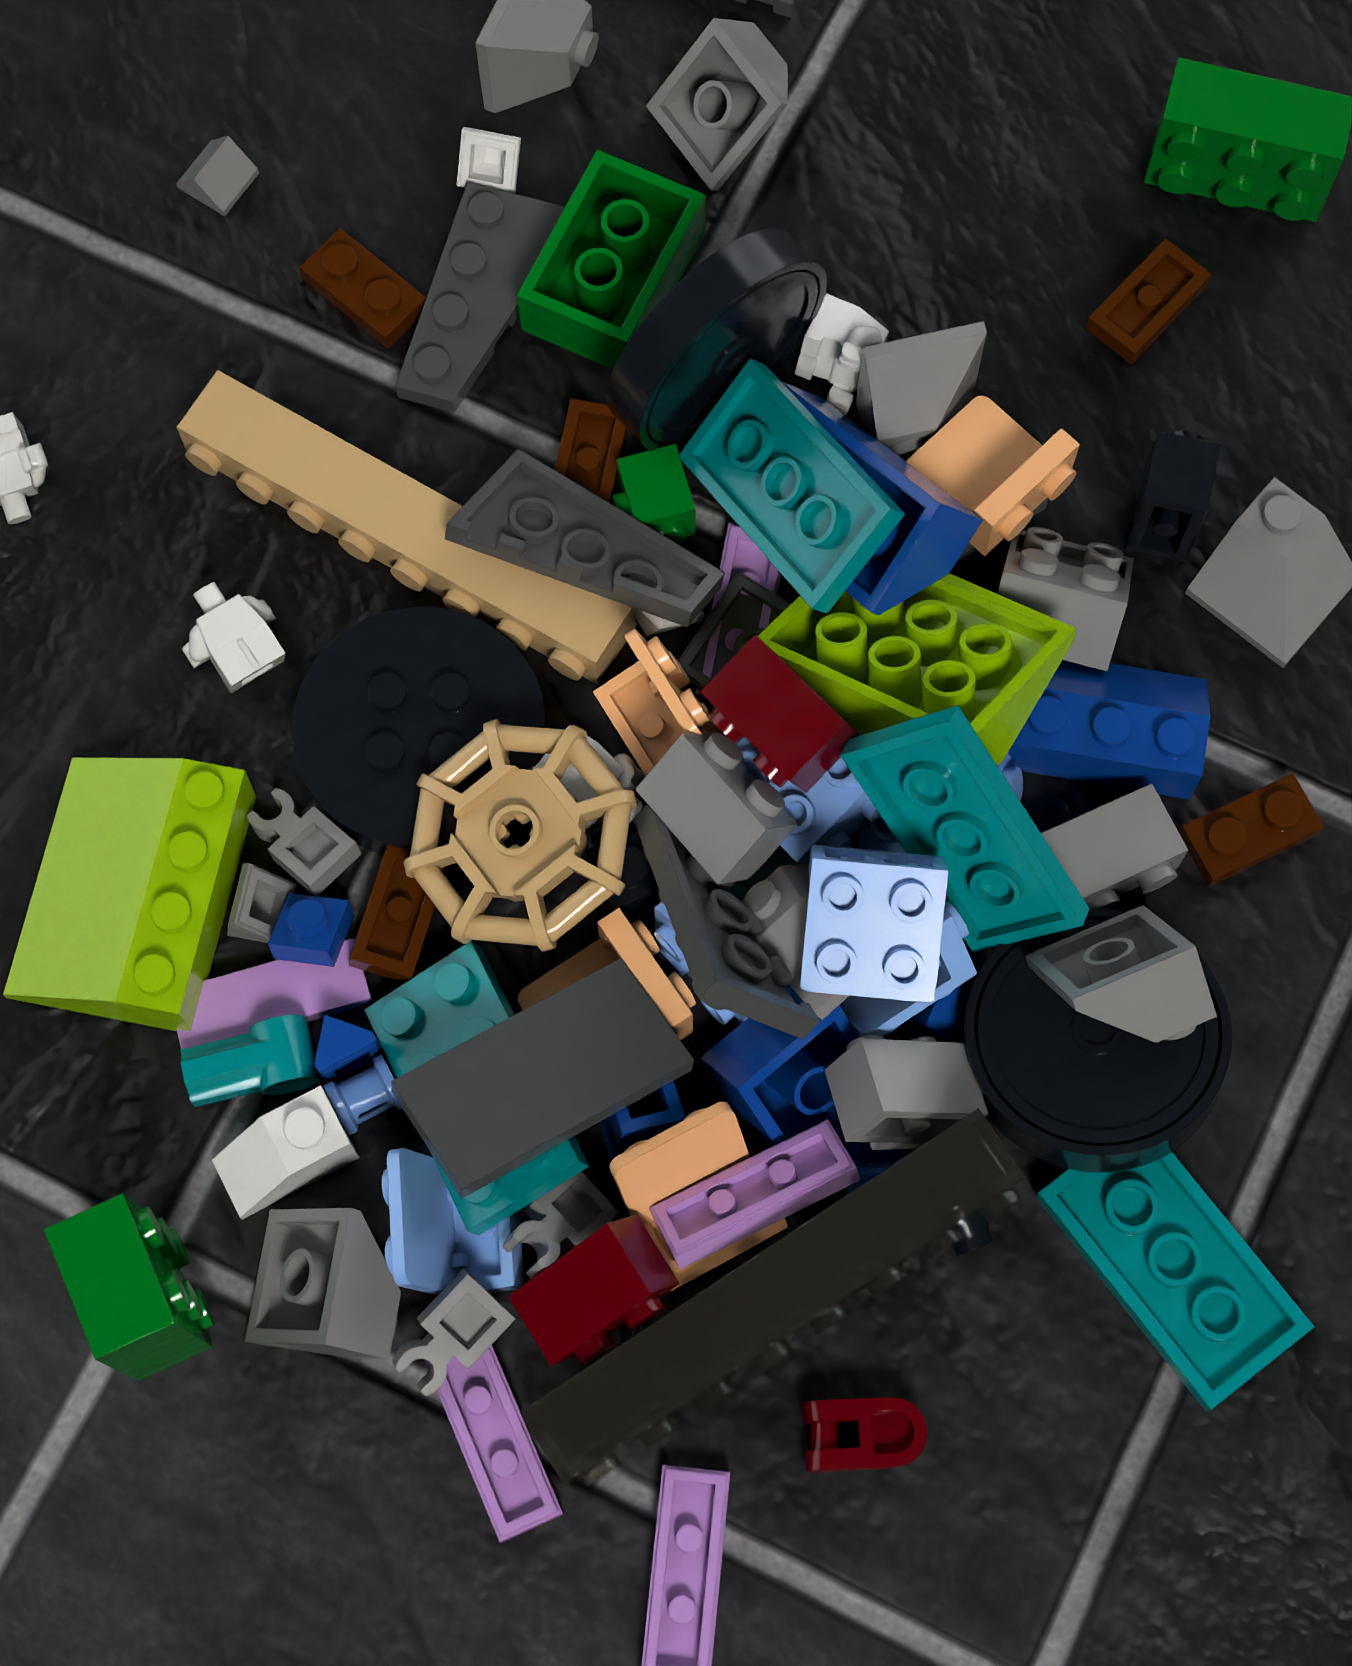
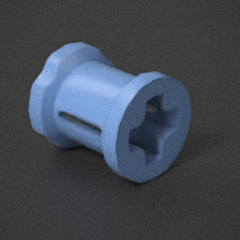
[323,1054,403,1136]

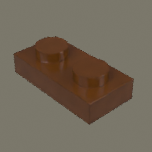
[299,228,426,349]
[1085,238,1212,365]
[554,399,628,505]
[1178,773,1325,887]
[349,845,448,983]

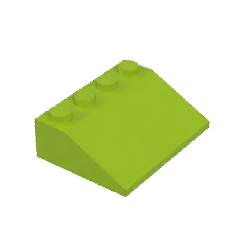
[758,573,1076,766]
[3,757,256,1031]

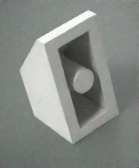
[212,1085,360,1219]

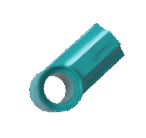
[180,1014,319,1107]

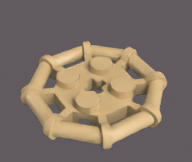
[403,719,637,952]

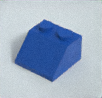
[700,984,859,1148]

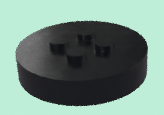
[607,228,827,451]
[292,607,548,855]
[963,907,1232,1173]

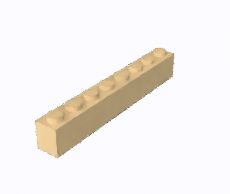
[177,370,637,685]

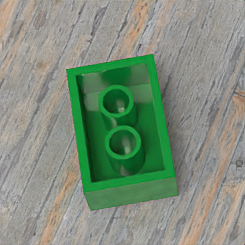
[1144,57,1352,223]
[517,150,706,370]
[44,1193,215,1381]

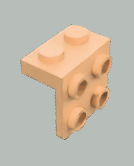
[906,396,1080,556]
[593,628,720,776]
[518,908,696,1040]
[609,1102,788,1291]

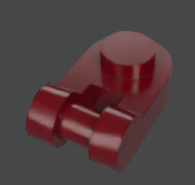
[802,1397,928,1473]

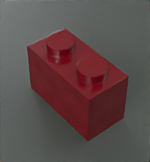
[700,635,861,793]
[508,1215,680,1366]

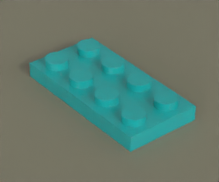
[679,358,905,614]
[840,705,1090,952]
[364,941,589,1236]
[1035,1152,1315,1412]

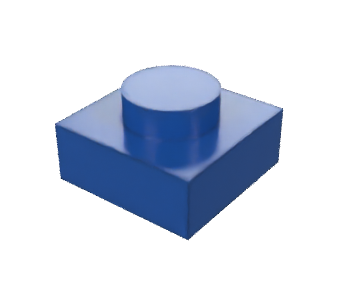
[268,893,354,967]

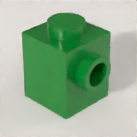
[612,444,696,545]

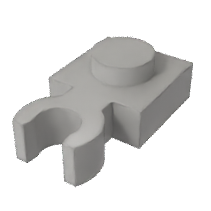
[247,788,362,896]
[502,1171,620,1279]
[392,1268,515,1396]

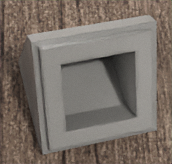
[176,136,259,216]
[227,863,296,943]

